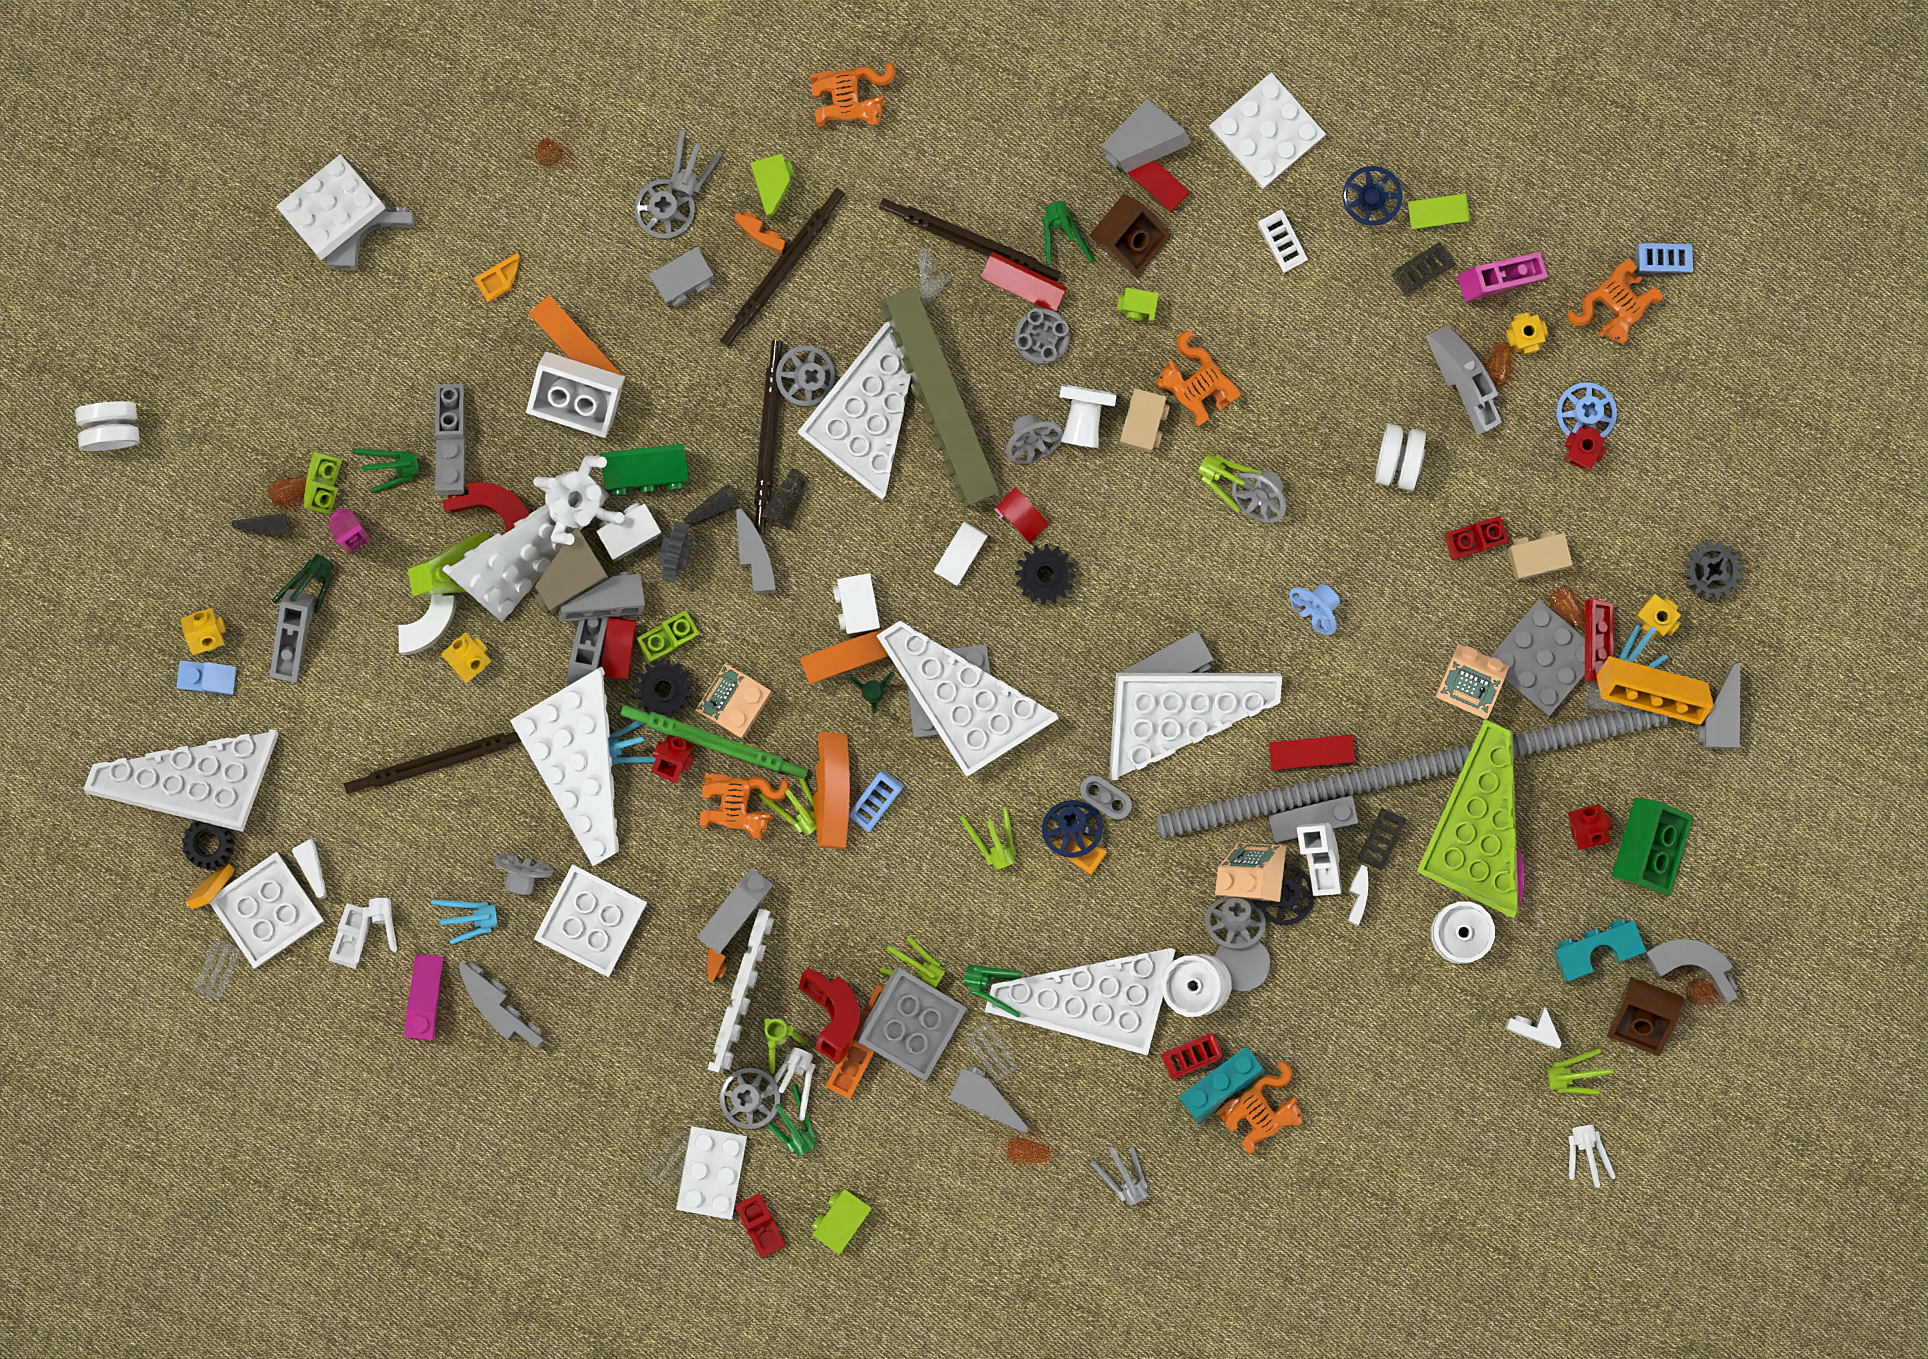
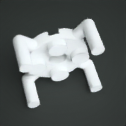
[533,455,624,545]

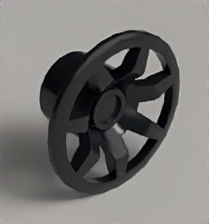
[1255,864,1315,925]

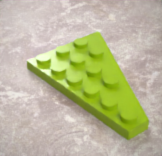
[1417,719,1519,918]

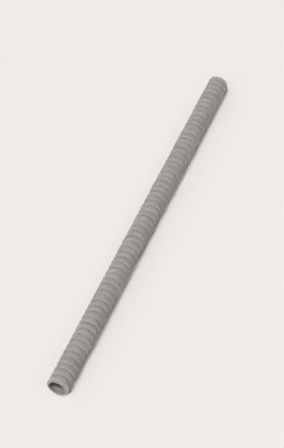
[1156,707,1669,839]

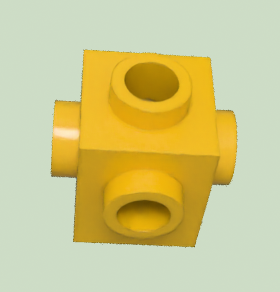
[1506,313,1548,355]
[1634,594,1681,639]
[180,608,227,655]
[441,632,492,684]

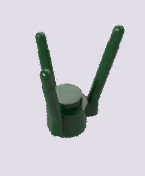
[272,554,335,614]
[846,671,895,714]

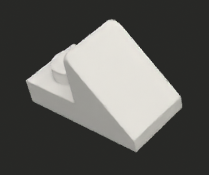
[1504,1007,1562,1049]

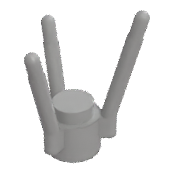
[670,130,723,197]
[1091,1146,1149,1206]

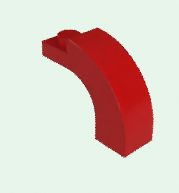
[442,482,530,533]
[798,967,860,1065]

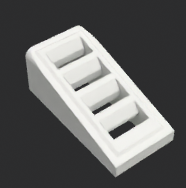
[1257,209,1308,274]
[292,839,327,899]

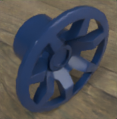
[1342,166,1403,226]
[1042,800,1103,858]

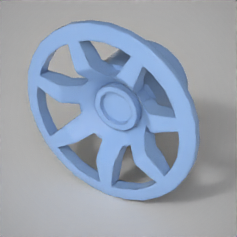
[1556,383,1617,438]
[1289,584,1340,635]

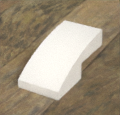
[934,521,988,586]
[1346,865,1368,926]
[329,903,372,969]

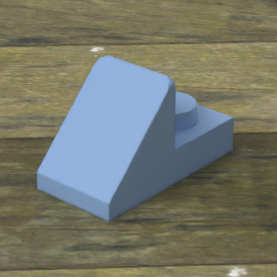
[176,661,237,695]

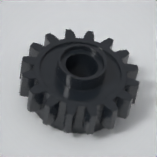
[1015,544,1076,606]
[633,659,694,718]

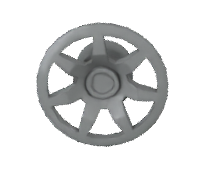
[634,179,695,239]
[776,346,835,406]
[1005,415,1063,464]
[1232,472,1287,523]
[493,854,554,895]
[1205,897,1266,950]
[720,1068,780,1129]

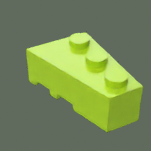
[408,530,489,596]

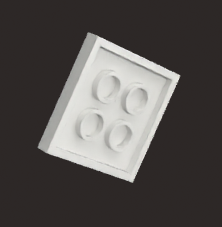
[1209,72,1326,189]
[276,154,386,260]
[210,852,325,969]
[534,864,647,977]

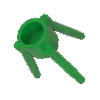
[1041,201,1094,266]
[353,449,419,493]
[964,964,1022,1017]
[764,1084,817,1157]

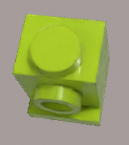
[1116,288,1159,325]

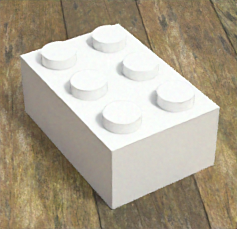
[526,352,625,438]

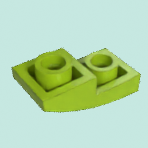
[1408,193,1470,229]
[304,451,343,515]
[635,610,700,664]

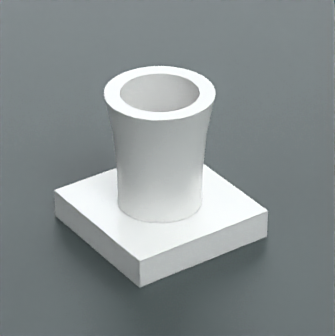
[1059,384,1116,448]

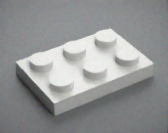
[676,1126,747,1220]

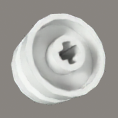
[75,401,140,451]
[1375,423,1426,491]
[1430,902,1495,964]
[1162,953,1232,1017]

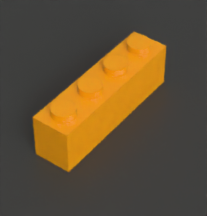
[1596,656,1714,725]

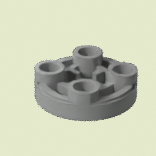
[1014,309,1070,365]
[1215,935,1270,992]

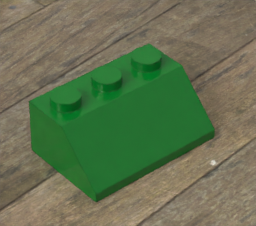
[600,444,690,497]
[1611,797,1693,896]

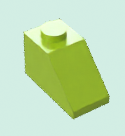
[750,153,794,220]

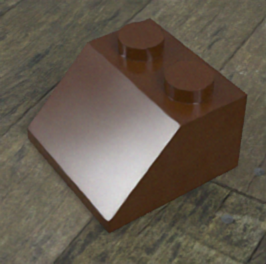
[1089,193,1172,277]
[1607,977,1683,1056]

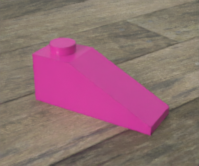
[1457,252,1549,302]
[327,508,371,554]
[404,954,444,1040]

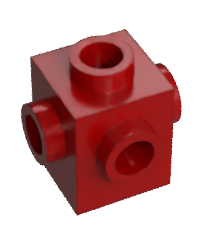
[1563,426,1606,472]
[651,735,695,784]
[1567,804,1613,850]

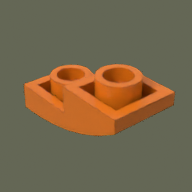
[734,211,786,255]
[707,947,729,982]

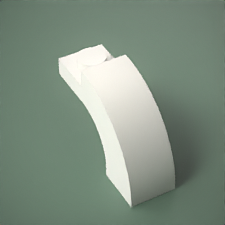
[398,594,456,655]
[1297,822,1342,896]

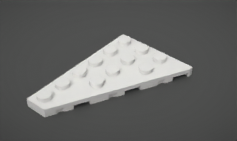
[797,322,911,500]
[442,482,610,622]
[876,621,1059,777]
[510,667,619,866]
[1109,673,1282,780]
[84,729,278,832]
[708,908,774,1074]
[985,948,1176,1055]

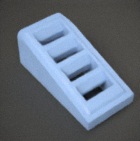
[1636,243,1693,274]
[849,769,904,832]

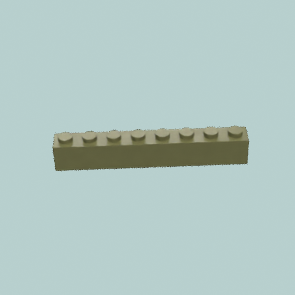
[880,286,1000,507]

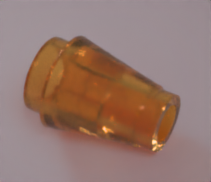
[535,138,562,166]
[1484,342,1511,385]
[266,475,307,507]
[1547,585,1585,628]
[1685,978,1713,1006]
[1007,1136,1049,1164]

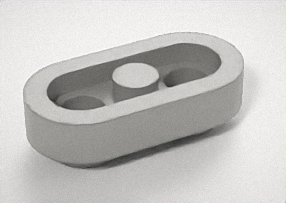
[1080,776,1132,820]

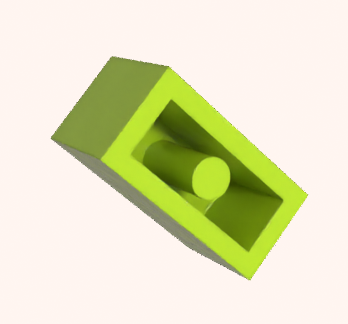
[811,1189,872,1255]

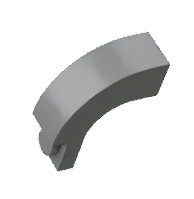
[327,200,415,270]
[1643,939,1738,1004]

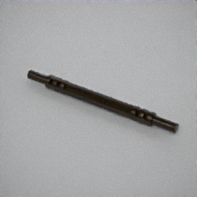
[720,188,845,348]
[879,198,1062,282]
[754,341,783,534]
[344,732,521,794]

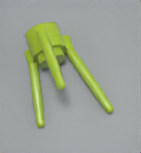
[1197,453,1262,512]
[758,777,816,836]
[960,806,1017,871]
[880,937,945,988]
[764,1018,808,1075]
[1547,1048,1614,1095]

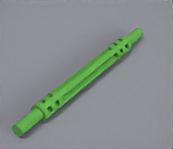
[620,705,808,779]

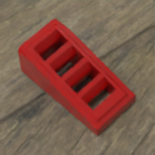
[1160,1032,1224,1080]

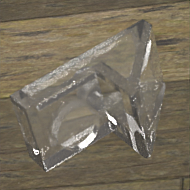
[919,248,953,308]

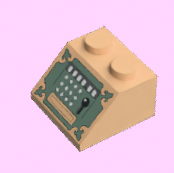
[1436,644,1509,719]
[695,664,772,740]
[1215,843,1286,902]

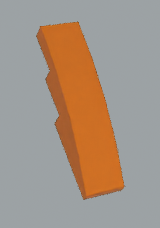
[528,295,626,382]
[799,622,905,685]
[813,731,850,850]
[825,983,885,1100]

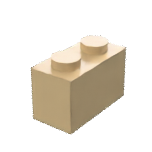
[1119,388,1170,454]
[1508,530,1573,581]

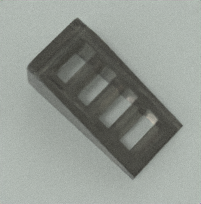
[1392,242,1455,297]
[761,468,809,530]
[684,484,738,528]
[232,513,293,538]
[1357,808,1407,871]

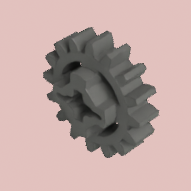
[658,521,693,583]
[1682,540,1744,601]

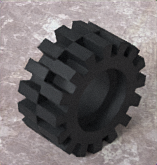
[182,821,235,869]

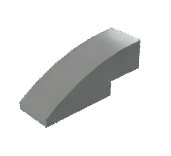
[736,509,776,594]

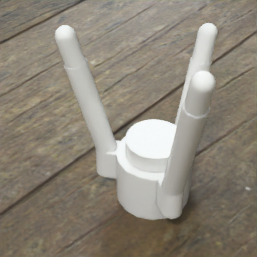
[353,898,397,964]
[765,1047,816,1121]
[1568,1124,1616,1188]

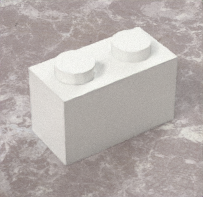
[596,503,663,563]
[833,573,880,637]

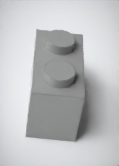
[649,247,715,307]

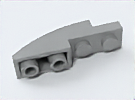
[1426,326,1502,435]
[435,384,466,495]
[459,961,545,1049]

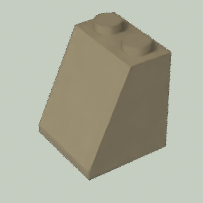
[534,528,609,616]

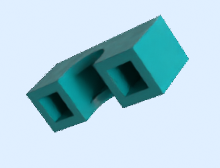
[1552,918,1646,982]
[1179,1046,1266,1125]

